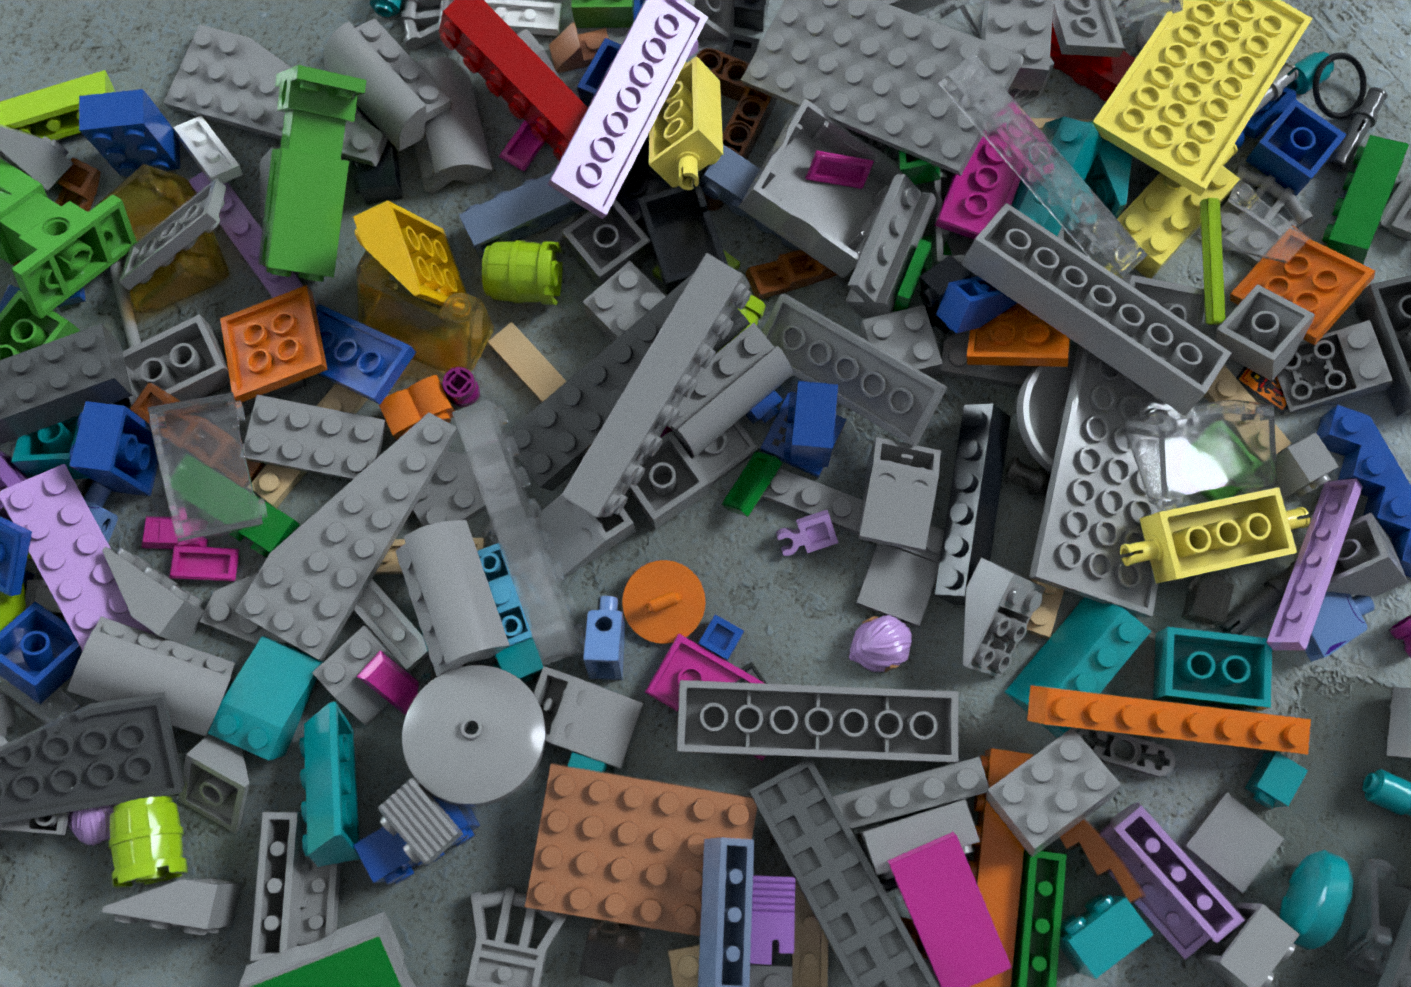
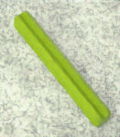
[1200,198,1226,325]

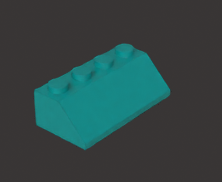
[1011,116,1104,236]
[1004,597,1151,738]
[299,702,360,867]

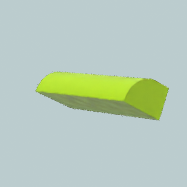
[0,70,115,141]

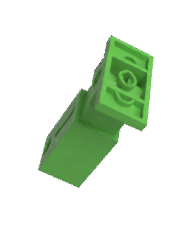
[258,65,367,282]
[0,158,137,319]

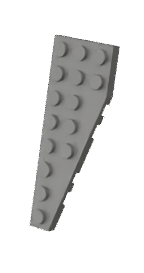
[163,24,388,167]
[235,412,460,661]

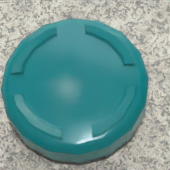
[1279,850,1353,950]

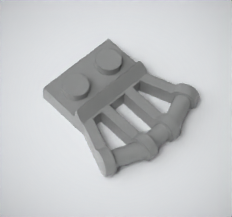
[400,0,454,50]
[1220,165,1314,267]
[466,887,570,987]

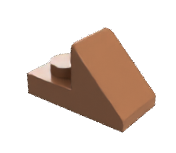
[549,22,609,73]

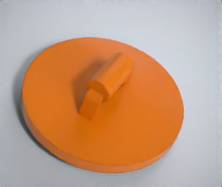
[622,560,706,644]

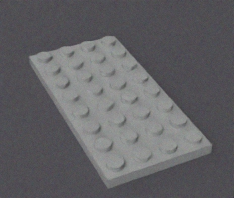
[741,0,1024,176]
[1029,344,1192,618]

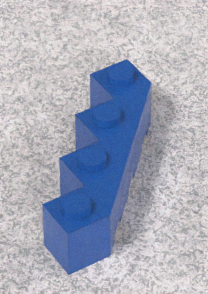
[1317,404,1411,578]

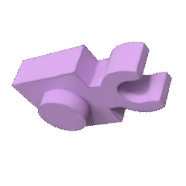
[776,510,838,556]

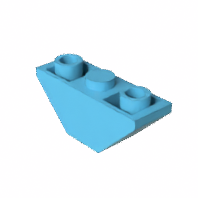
[477,542,534,647]

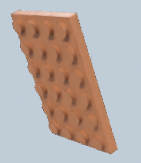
[525,763,757,936]

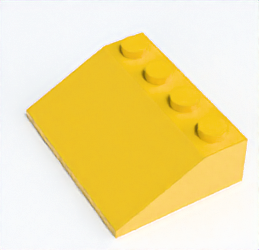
[353,200,474,317]

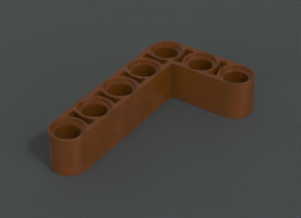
[696,48,777,211]

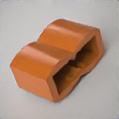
[379,375,456,440]

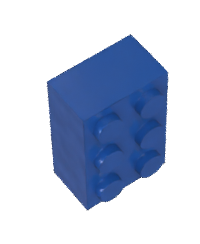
[79,89,180,177]
[69,401,165,496]
[353,796,480,885]

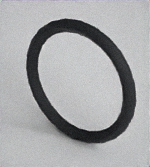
[1312,52,1367,119]

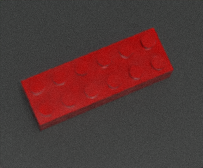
[438,0,588,161]

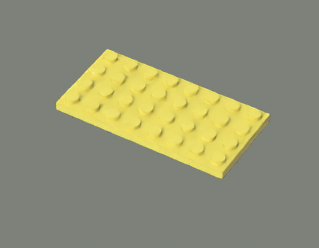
[1092,0,1313,196]

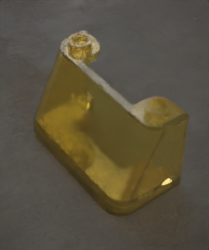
[95,164,229,313]
[356,250,495,374]

